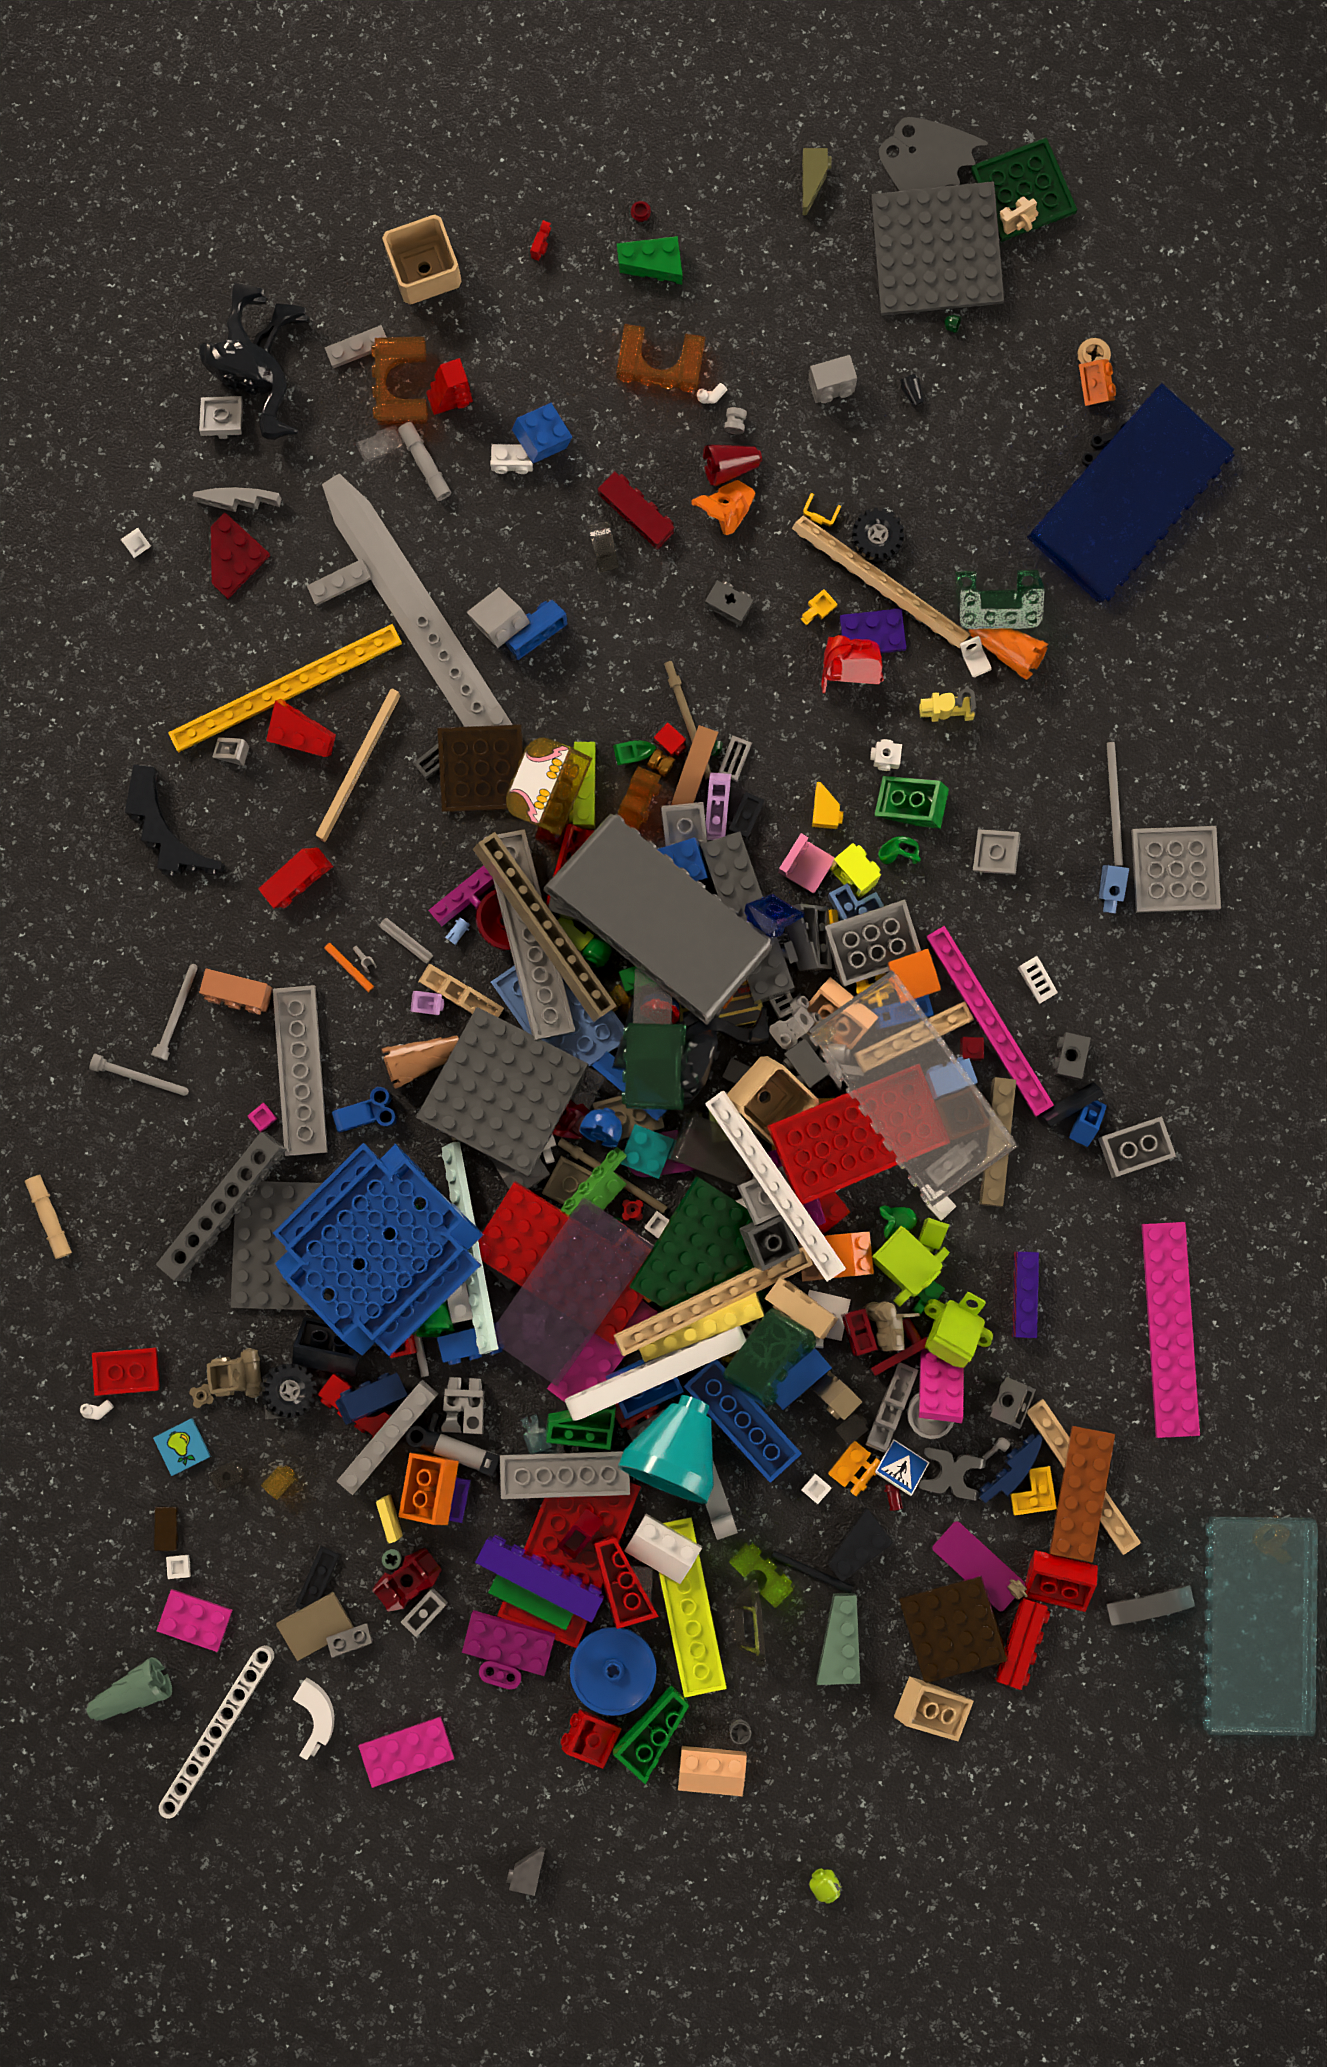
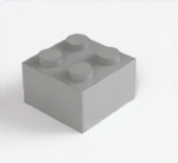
[808,355,857,403]

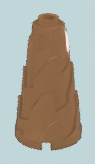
[381,1035,459,1089]

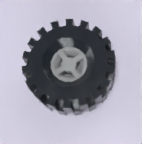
[851,508,904,564]
[259,1364,317,1418]

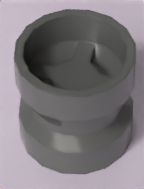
[729,1719,751,1744]

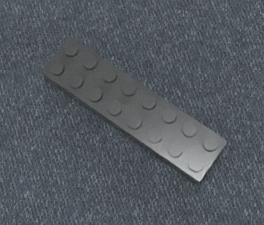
[700,832,794,1005]

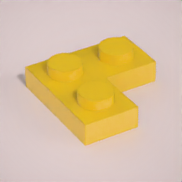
[1010,1466,1057,1515]

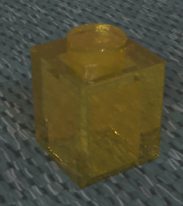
[261,1465,297,1500]

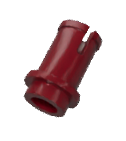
[884,1483,903,1511]

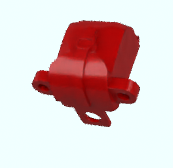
[821,635,884,693]

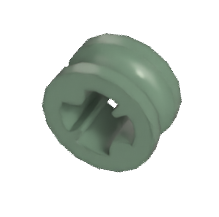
[382,1549,402,1569]

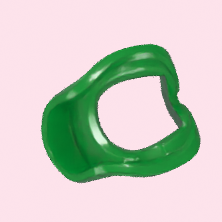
[878,836,921,865]
[879,1206,917,1239]

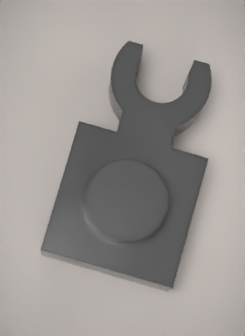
[781,941,798,964]

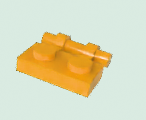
[828,1440,881,1497]

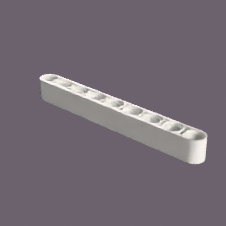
[565,1326,748,1421]
[159,1646,274,1819]

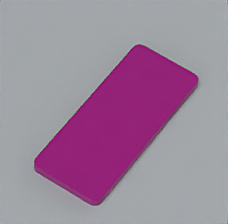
[932,1521,1025,1611]

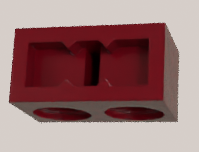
[841,1308,878,1356]

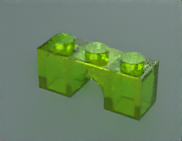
[729,1542,793,1608]

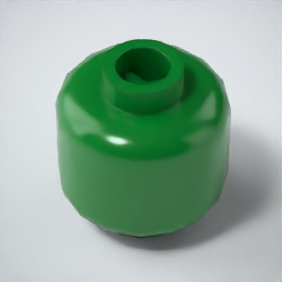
[581,937,612,969]

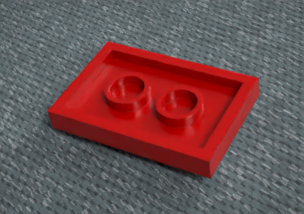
[92,1348,160,1396]

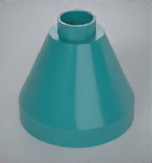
[618,1395,714,1504]

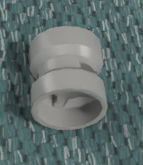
[724,407,747,434]

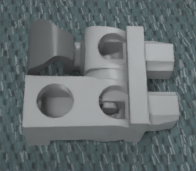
[441,1377,485,1434]

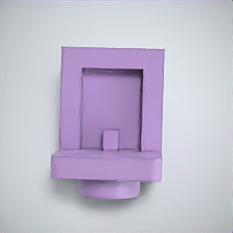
[410,991,444,1015]

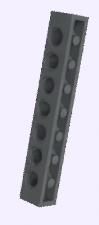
[156,1132,286,1281]

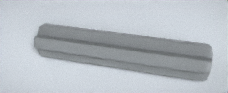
[380,918,433,963]

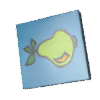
[153,1418,211,1476]

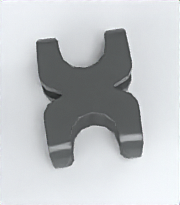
[917,1447,986,1500]

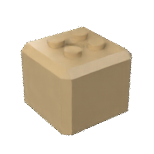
[382,215,462,305]
[727,1056,819,1146]

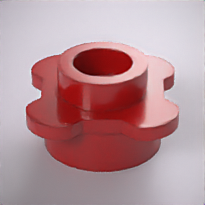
[622,1199,643,1221]

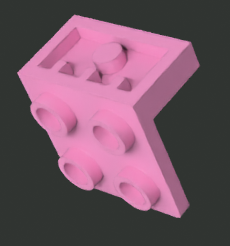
[778,833,834,893]

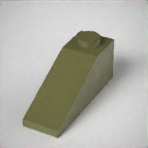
[802,148,832,215]

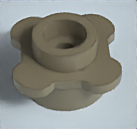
[189,1384,214,1408]
[1007,1580,1027,1600]

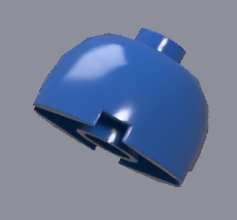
[579,1108,623,1147]

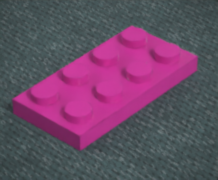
[919,1349,964,1423]
[359,1716,454,1787]

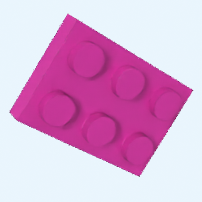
[157,1589,233,1652]

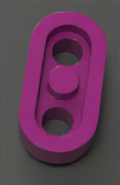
[479,1660,522,1689]

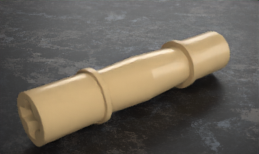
[25,1175,72,1259]

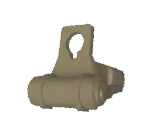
[863,1302,920,1351]
[207,1348,262,1398]

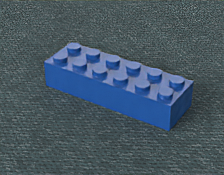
[683,1359,802,1483]

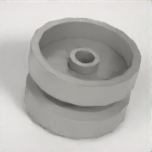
[907,1392,954,1439]

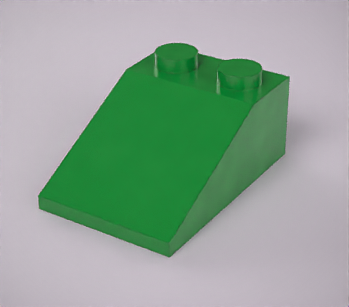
[875,776,949,828]

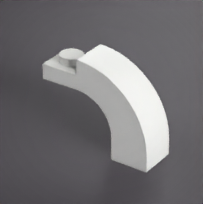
[293,1678,334,1760]

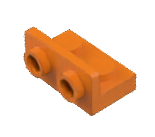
[1079,359,1116,406]

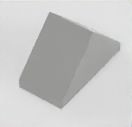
[213,738,249,766]

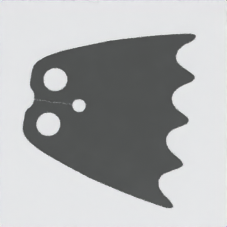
[879,117,988,191]

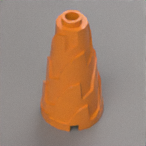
[967,616,1048,680]

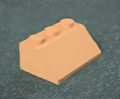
[807,977,879,1050]
[678,1746,747,1796]

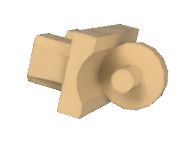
[1000,197,1038,235]

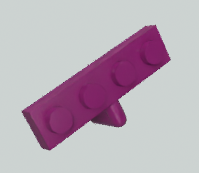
[428,865,494,926]

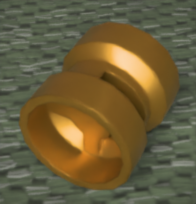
[647,749,675,777]

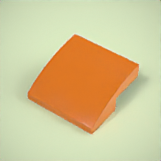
[888,949,941,1004]

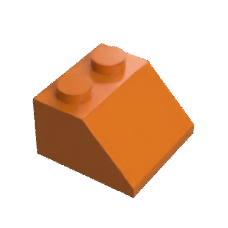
[824,1232,874,1279]

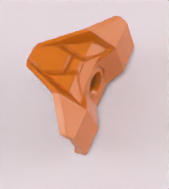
[692,480,755,535]

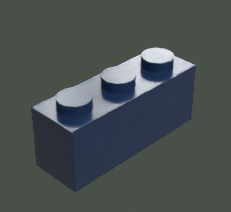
[335,1373,408,1425]

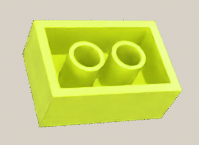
[830,843,881,901]

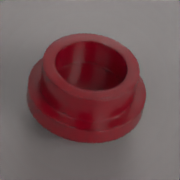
[631,201,651,222]

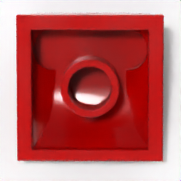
[817,1191,850,1234]

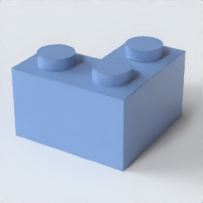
[828,883,884,920]

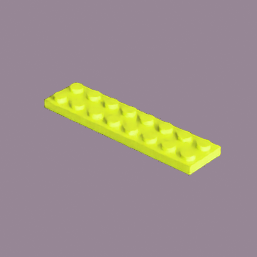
[659,1517,726,1698]

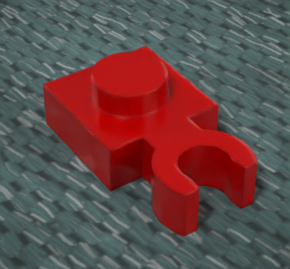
[530,220,551,261]

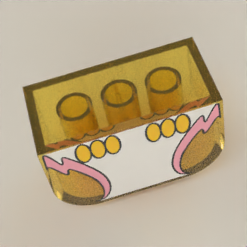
[506,738,593,836]

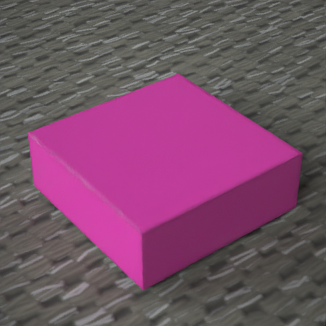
[248,1103,277,1132]

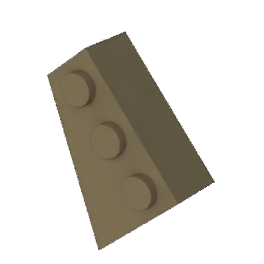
[810,1371,862,1420]

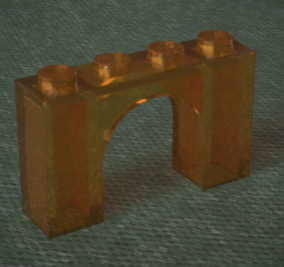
[616,324,705,392]
[371,337,428,425]

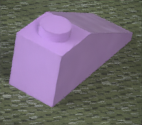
[706,772,731,840]

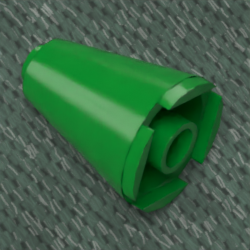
[412,1301,454,1337]

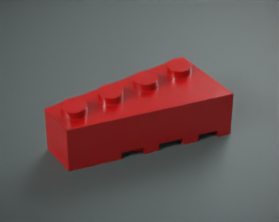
[592,1536,659,1629]

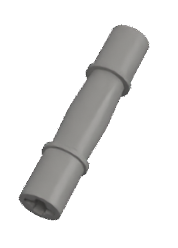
[398,422,451,501]

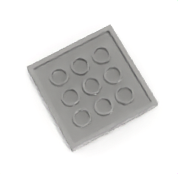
[1131,826,1221,913]

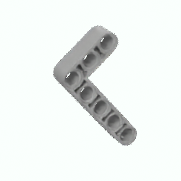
[706,1462,738,1540]

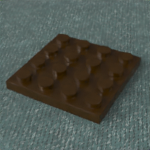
[437,724,526,812]
[899,1575,1008,1683]

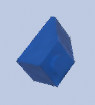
[1069,1100,1107,1147]

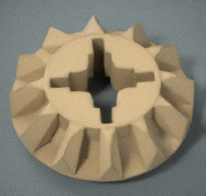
[1078,338,1111,364]

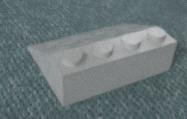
[825,899,921,986]

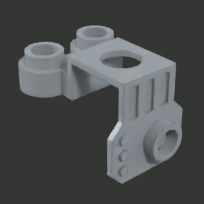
[769,996,822,1050]

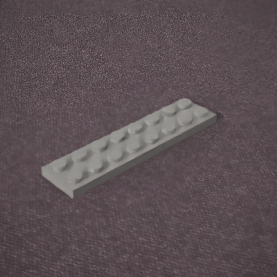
[273,985,328,1156]

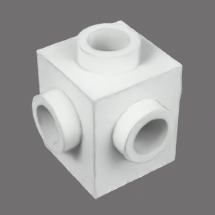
[870,739,902,771]

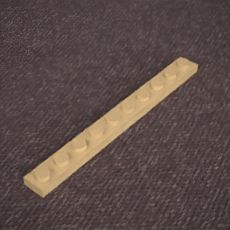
[792,515,970,648]
[613,1245,813,1356]

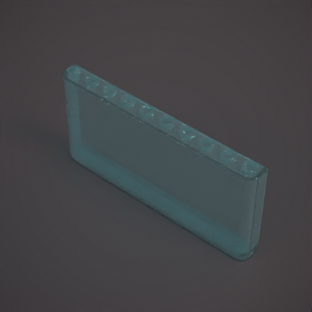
[1203,1517,1318,1736]

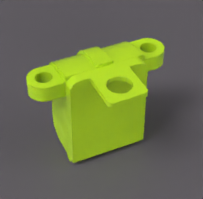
[872,1226,950,1307]
[924,1292,993,1368]

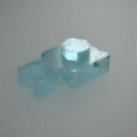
[521,1414,552,1454]

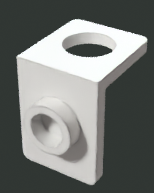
[960,636,992,677]

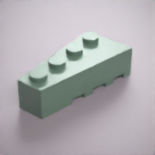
[816,1593,860,1685]

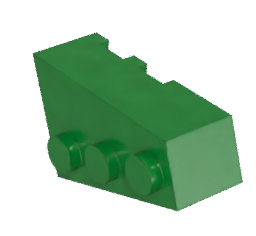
[617,236,682,285]
[545,1404,616,1450]

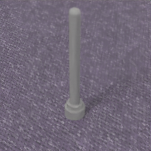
[151,964,198,1061]
[89,1054,189,1096]

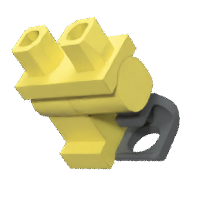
[919,688,976,722]

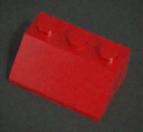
[1025,1550,1098,1612]

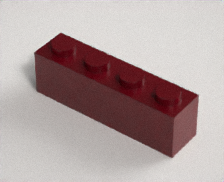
[598,471,674,550]

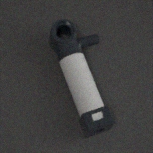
[406,1412,500,1477]

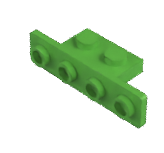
[561,1147,627,1217]

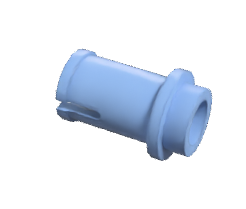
[445,918,470,945]

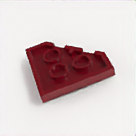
[211,512,270,599]

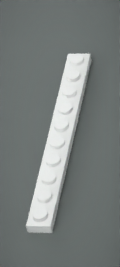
[705,1091,846,1282]

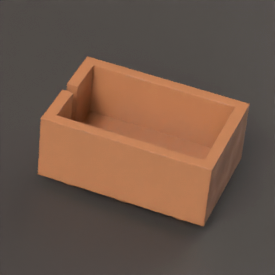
[199,969,273,1015]

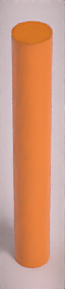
[324,943,374,992]

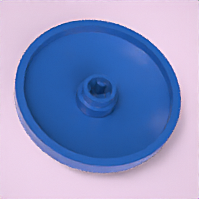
[570,1627,656,1716]

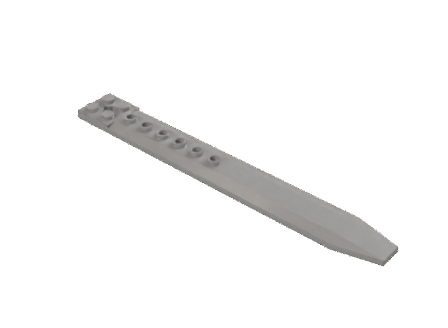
[322,474,513,727]

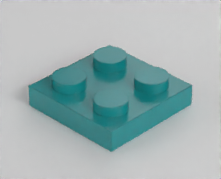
[620,1124,674,1179]

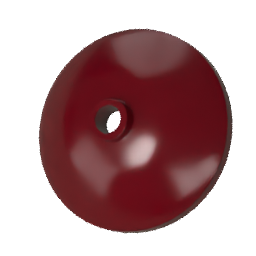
[476,890,511,950]

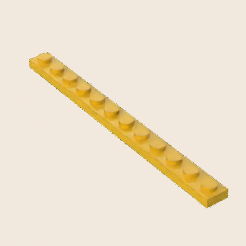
[168,624,402,753]

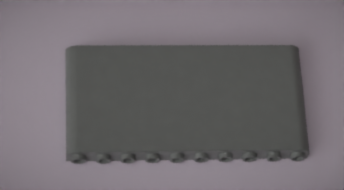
[543,814,772,1025]

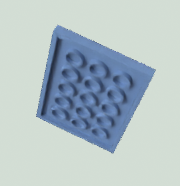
[491,965,631,1067]

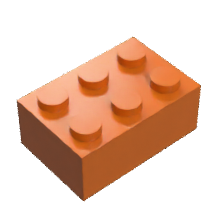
[398,1453,459,1525]

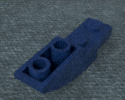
[979,1434,1042,1503]

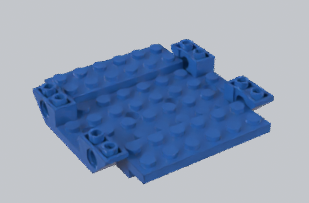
[273,1143,483,1356]

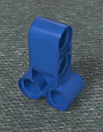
[332,1087,398,1132]

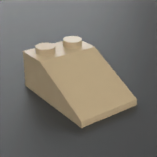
[894,1676,974,1741]

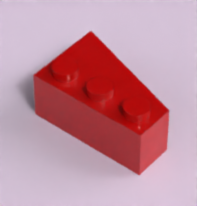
[426,358,473,415]
[266,698,336,757]
[258,847,333,908]

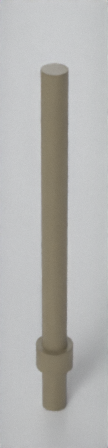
[664,661,711,780]
[557,1138,667,1214]

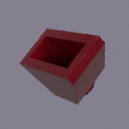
[558,1508,604,1559]

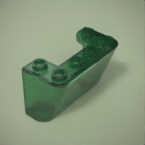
[955,570,1045,629]
[622,1023,686,1110]
[723,1308,817,1408]

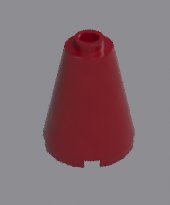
[703,444,762,486]

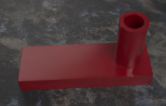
[870,1317,927,1376]

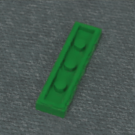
[488,1574,573,1630]

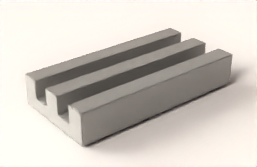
[718,736,752,782]

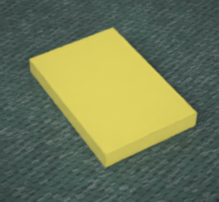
[376,1494,403,1543]

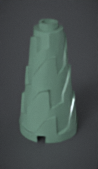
[86,1657,172,1721]

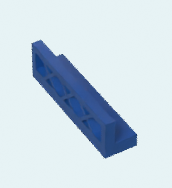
[592,1051,670,1121]

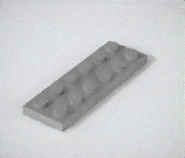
[500,1451,630,1499]

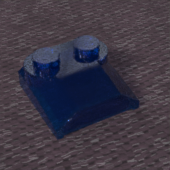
[744,894,804,938]

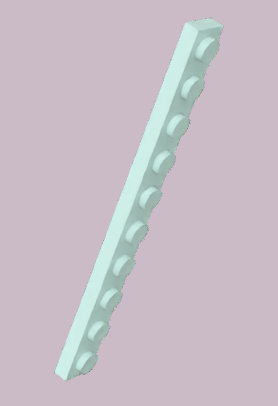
[442,1142,498,1354]

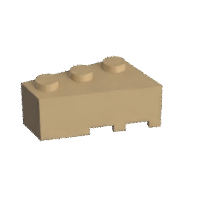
[765,1278,838,1340]

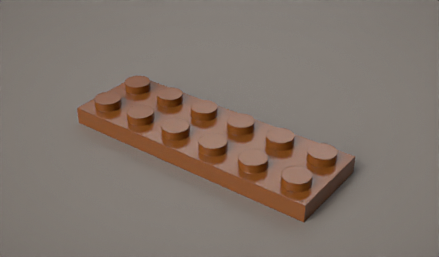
[1049,1426,1115,1562]

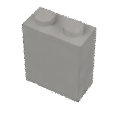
[467,587,530,648]

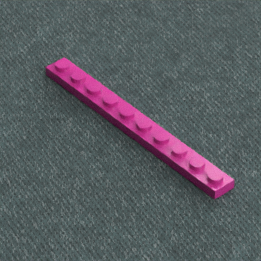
[926,926,1054,1116]

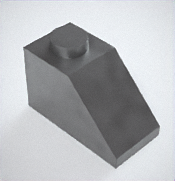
[506,1847,545,1896]

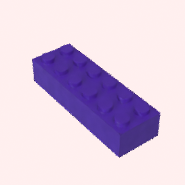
[475,1534,604,1623]

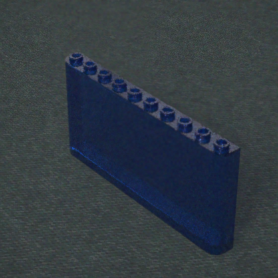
[1026,383,1235,604]

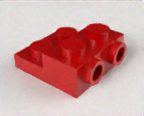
[561,1709,621,1769]

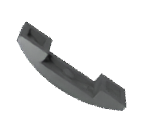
[1106,1585,1195,1625]

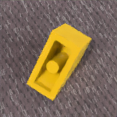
[812,782,843,829]

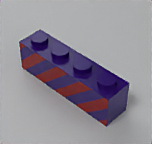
[1012,1252,1039,1338]

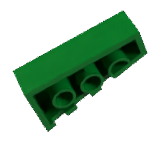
[612,1685,689,1785]

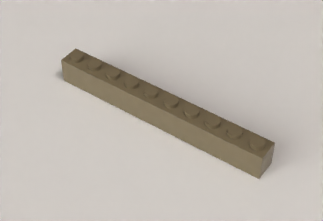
[473,832,616,1022]

